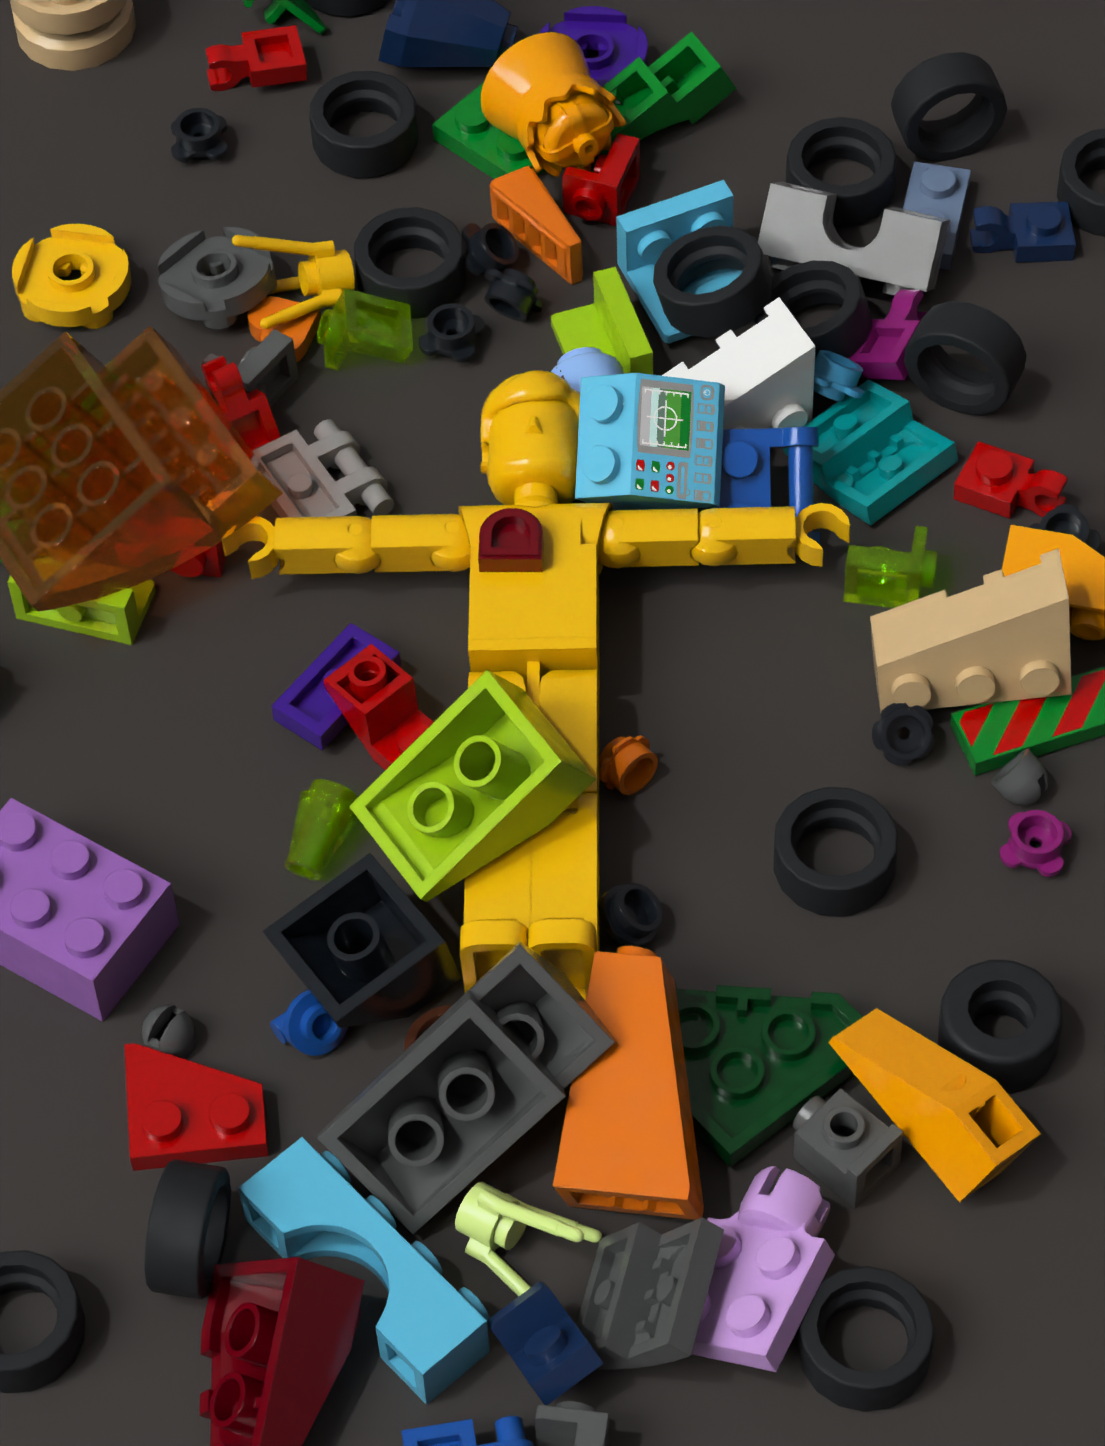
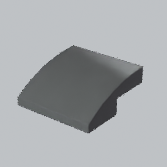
[576,1217,724,1370]

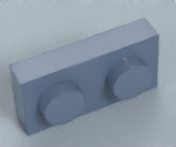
[903,161,971,270]

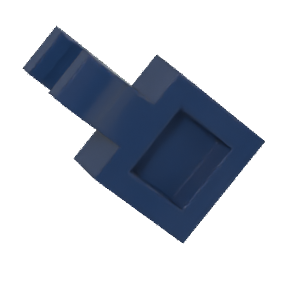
[969,201,1076,262]

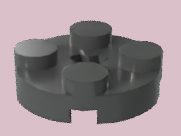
[158,227,277,329]

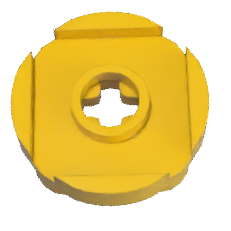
[12,224,131,329]

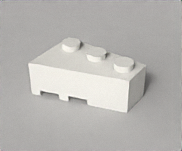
[662,297,815,429]

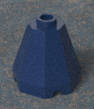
[378,0,518,67]

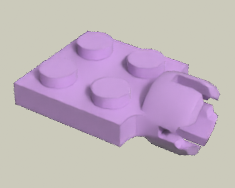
[692,1166,835,1372]

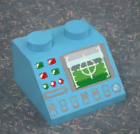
[575,373,725,511]

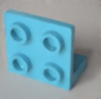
[616,180,742,343]

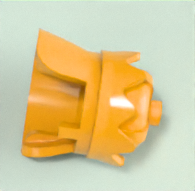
[481,32,626,177]

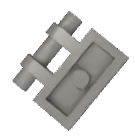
[244,419,394,518]

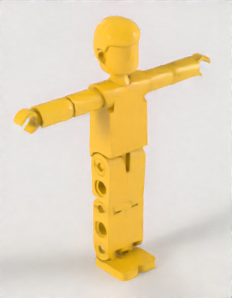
[222,370,850,1001]

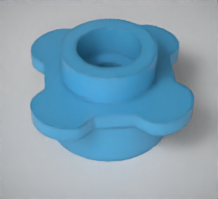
[814,350,864,401]

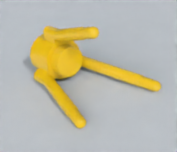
[232,235,355,329]

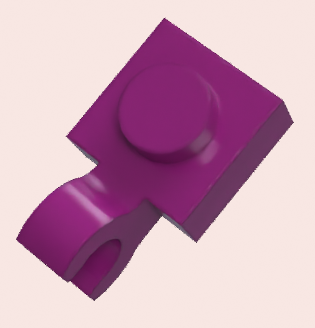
[848,289,927,380]

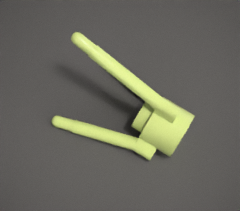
[455,1181,602,1297]

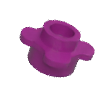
[999,810,1072,877]

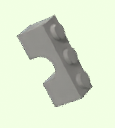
[758,182,951,296]

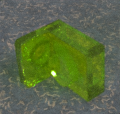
[317,288,413,370]
[843,526,938,608]

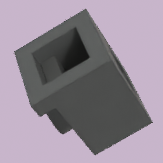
[793,1088,903,1209]

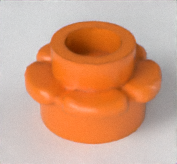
[599,735,658,795]

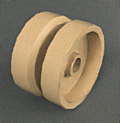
[10,0,136,71]

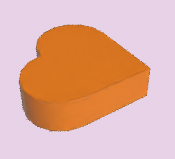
[247,296,322,362]

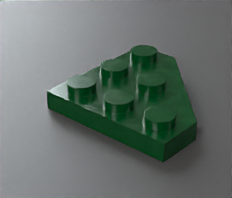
[675,982,863,1168]

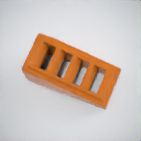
[489,165,583,285]

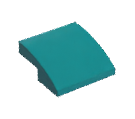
[783,380,958,525]

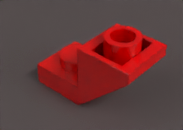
[324,644,434,770]

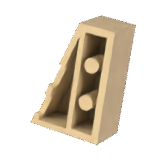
[870,548,1072,714]

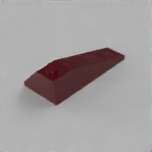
[199,1257,365,1446]

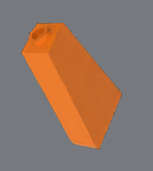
[553,946,704,1220]

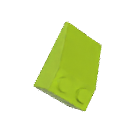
[349,670,596,902]

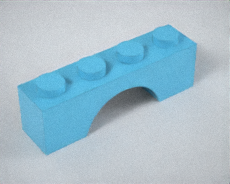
[238,1137,490,1405]

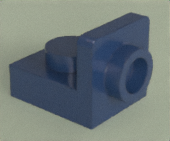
[488,1282,604,1405]

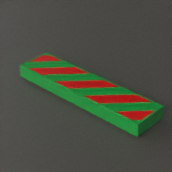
[950,666,1105,776]

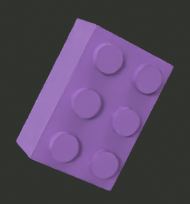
[0,798,180,1022]

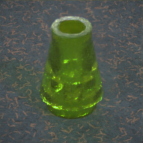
[284,779,359,880]

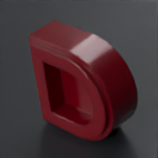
[478,508,544,572]

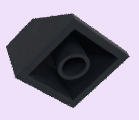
[263,853,462,1028]

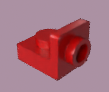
[562,133,640,226]

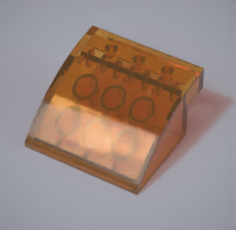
[0,326,283,612]

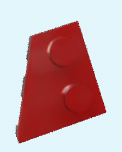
[124,1043,269,1171]

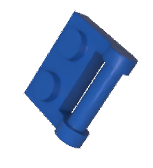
[709,427,821,553]

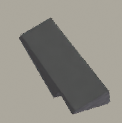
[317,942,615,1234]

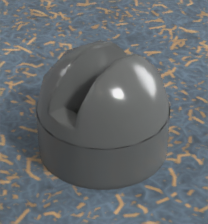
[991,749,1049,806]
[141,1004,197,1059]

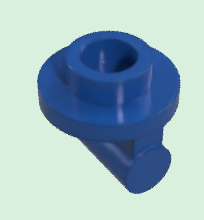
[270,990,348,1056]

